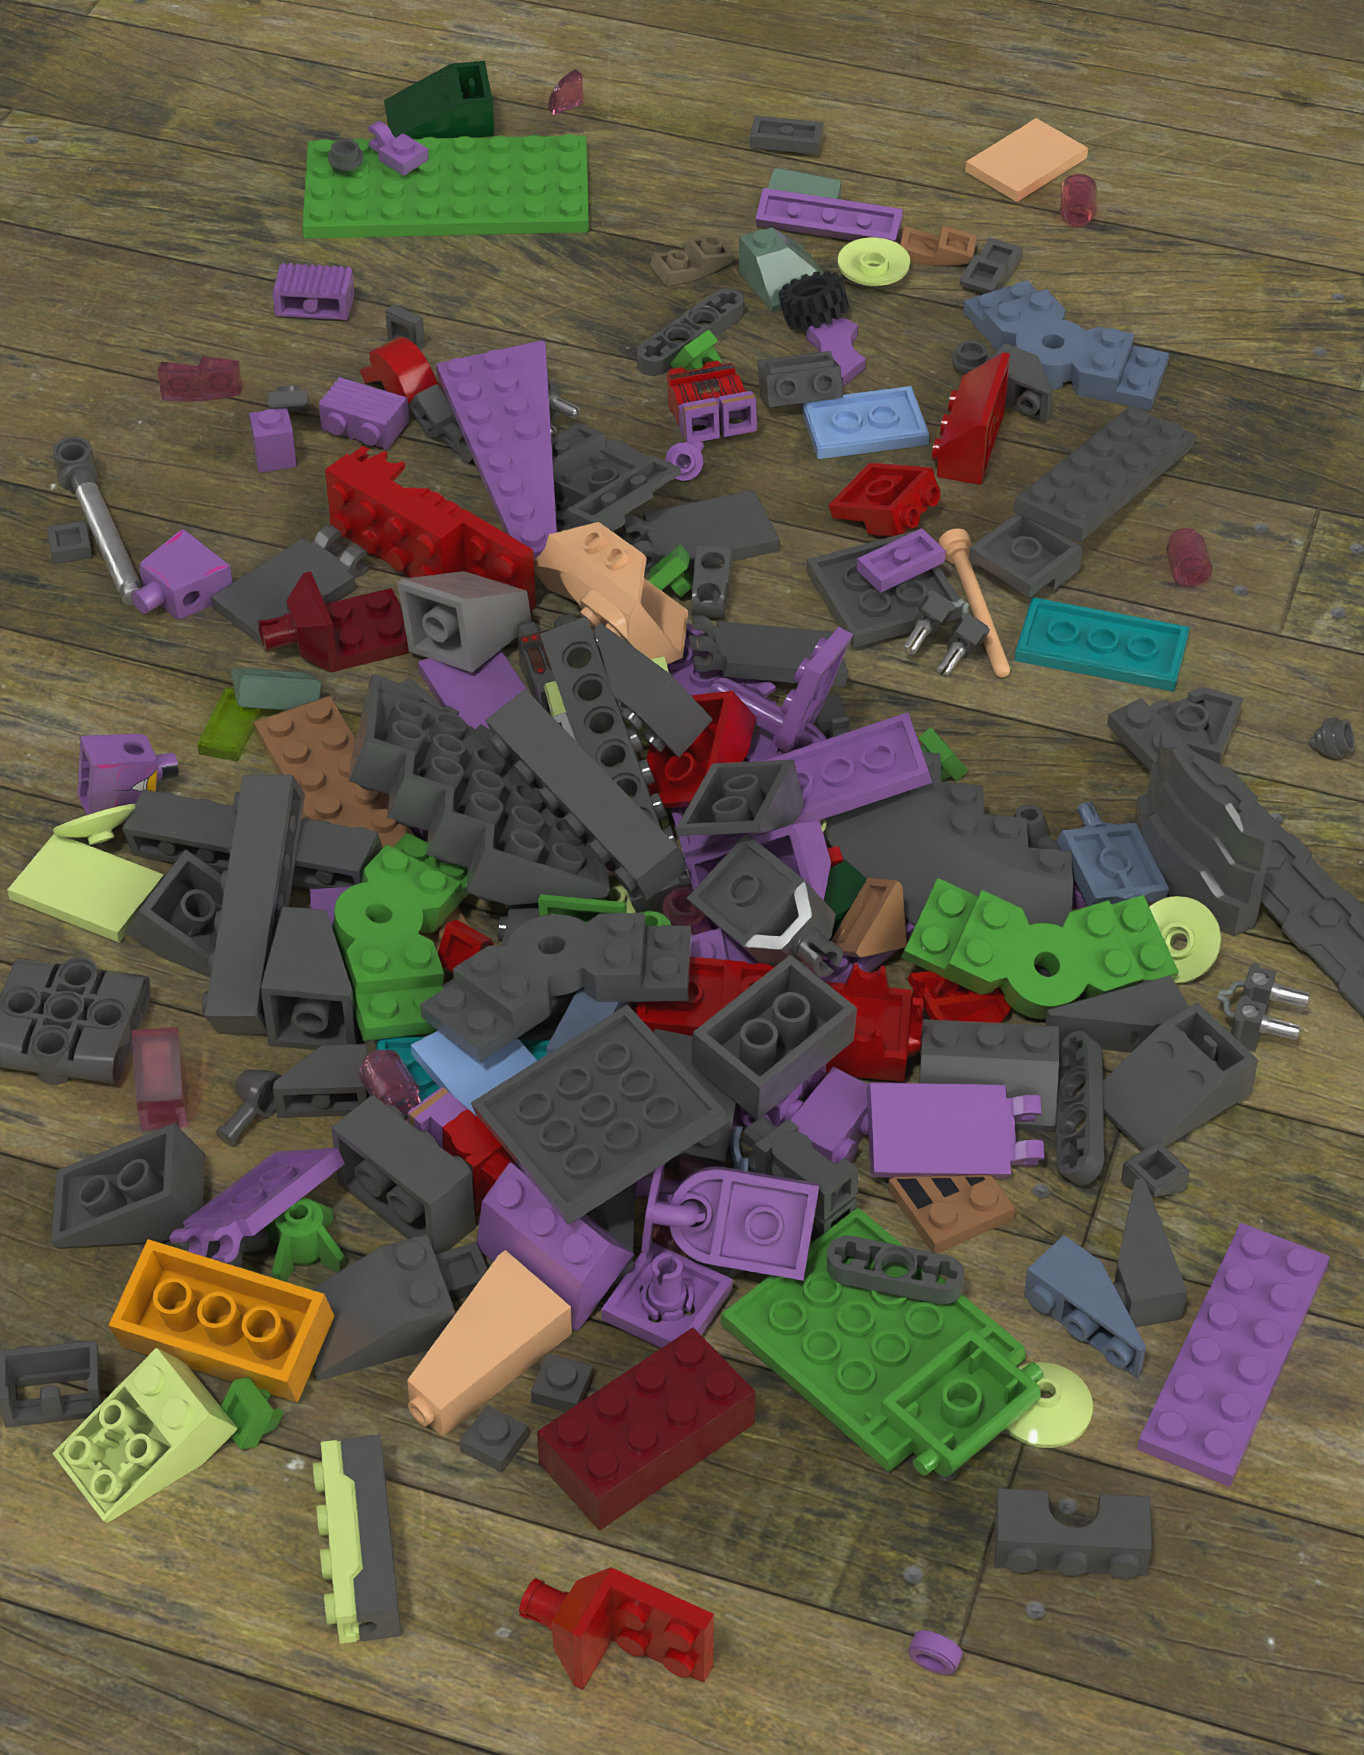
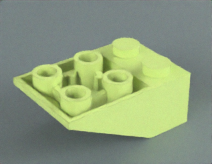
[52,1347,238,1523]

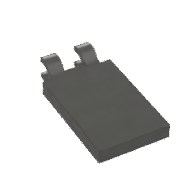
[621,490,780,574]
[211,524,369,648]
[688,616,848,687]

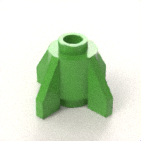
[261,1198,346,1282]

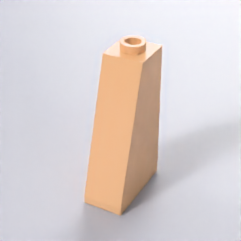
[407,1250,572,1437]

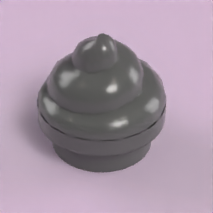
[1309,717,1355,759]

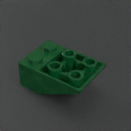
[384,61,495,139]

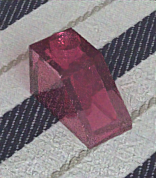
[132,1027,188,1130]

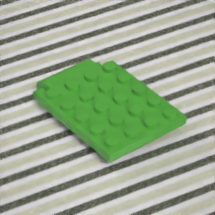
[721,1207,1044,1477]

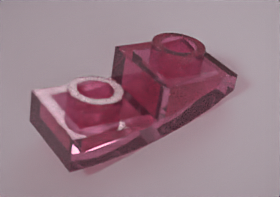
[158,356,242,402]

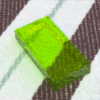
[197,687,263,762]

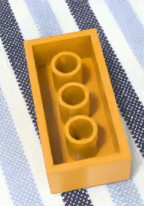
[108,1239,335,1403]

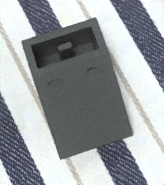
[1103,1002,1258,1151]

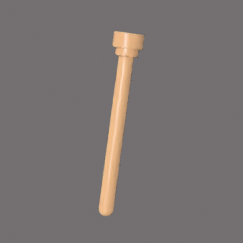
[938,528,1010,678]

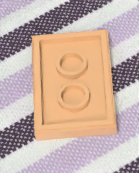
[965,118,1088,202]

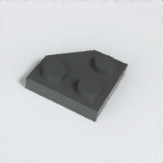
[1151,687,1243,764]

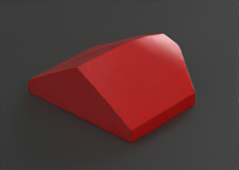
[907,971,1011,1023]

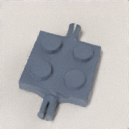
[1056,802,1170,906]

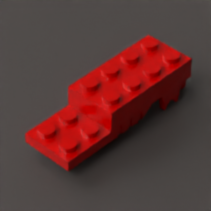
[325,446,536,613]
[636,956,925,1082]

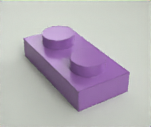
[857,528,946,593]

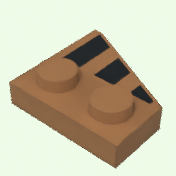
[888,1175,1015,1253]

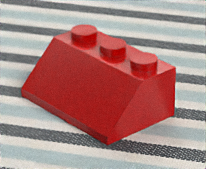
[932,352,1010,485]

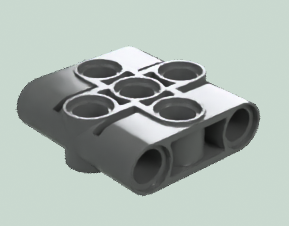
[0,957,151,1085]

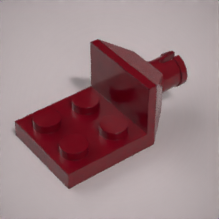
[257,571,412,673]

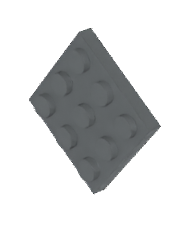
[806,530,962,648]

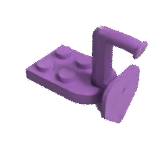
[709,627,853,762]
[634,1163,820,1280]

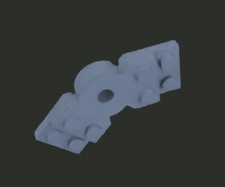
[963,280,1169,411]

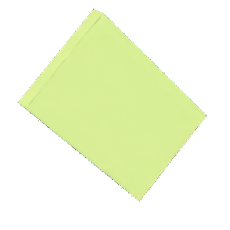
[7,834,164,943]

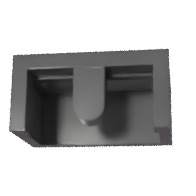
[757,351,843,407]
[0,1340,103,1428]

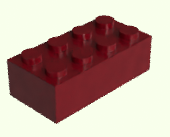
[537,1327,755,1531]

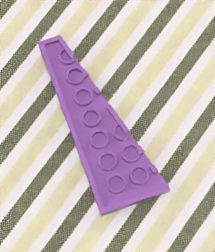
[436,340,557,559]

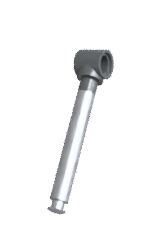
[53,436,142,606]

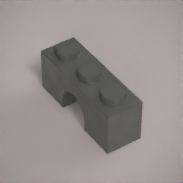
[994,1488,1152,1579]

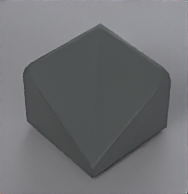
[1121,1141,1190,1197]

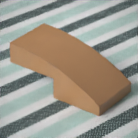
[899,225,977,266]

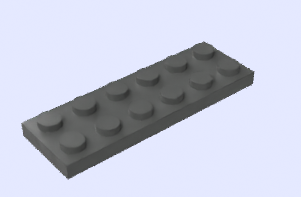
[1013,406,1196,542]

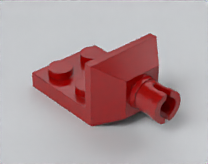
[519,1567,714,1690]

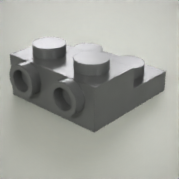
[969,513,1082,597]

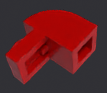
[359,337,440,404]

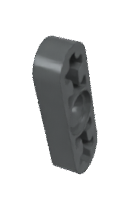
[827,1236,964,1304]

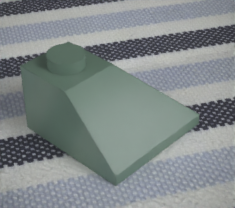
[739,227,824,313]

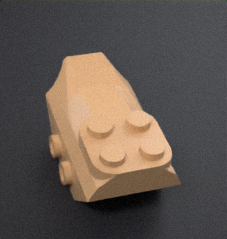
[534,522,688,664]

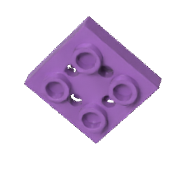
[602,1242,733,1348]

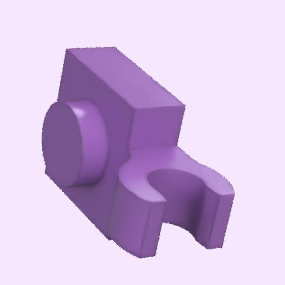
[368,121,429,176]

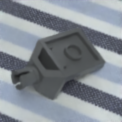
[687,833,843,977]

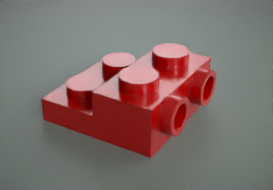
[828,463,940,537]

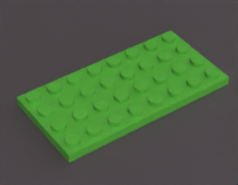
[302,134,589,238]

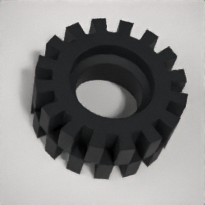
[778,271,849,330]

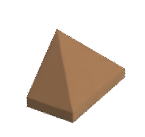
[831,878,907,958]

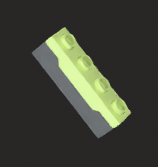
[313,1435,401,1644]

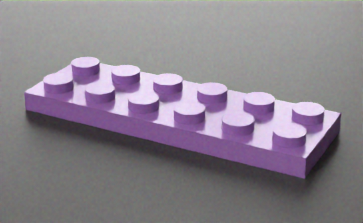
[671,712,932,858]
[1137,1223,1330,1487]

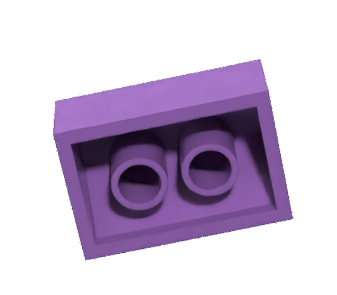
[684,820,831,932]
[477,1162,634,1331]

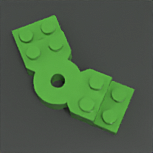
[332,832,469,1041]
[901,878,1179,1019]

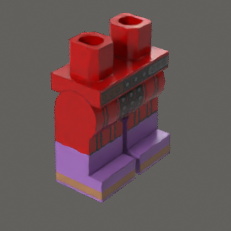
[667,360,757,443]
[408,1086,517,1216]

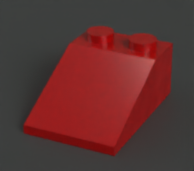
[646,691,757,808]

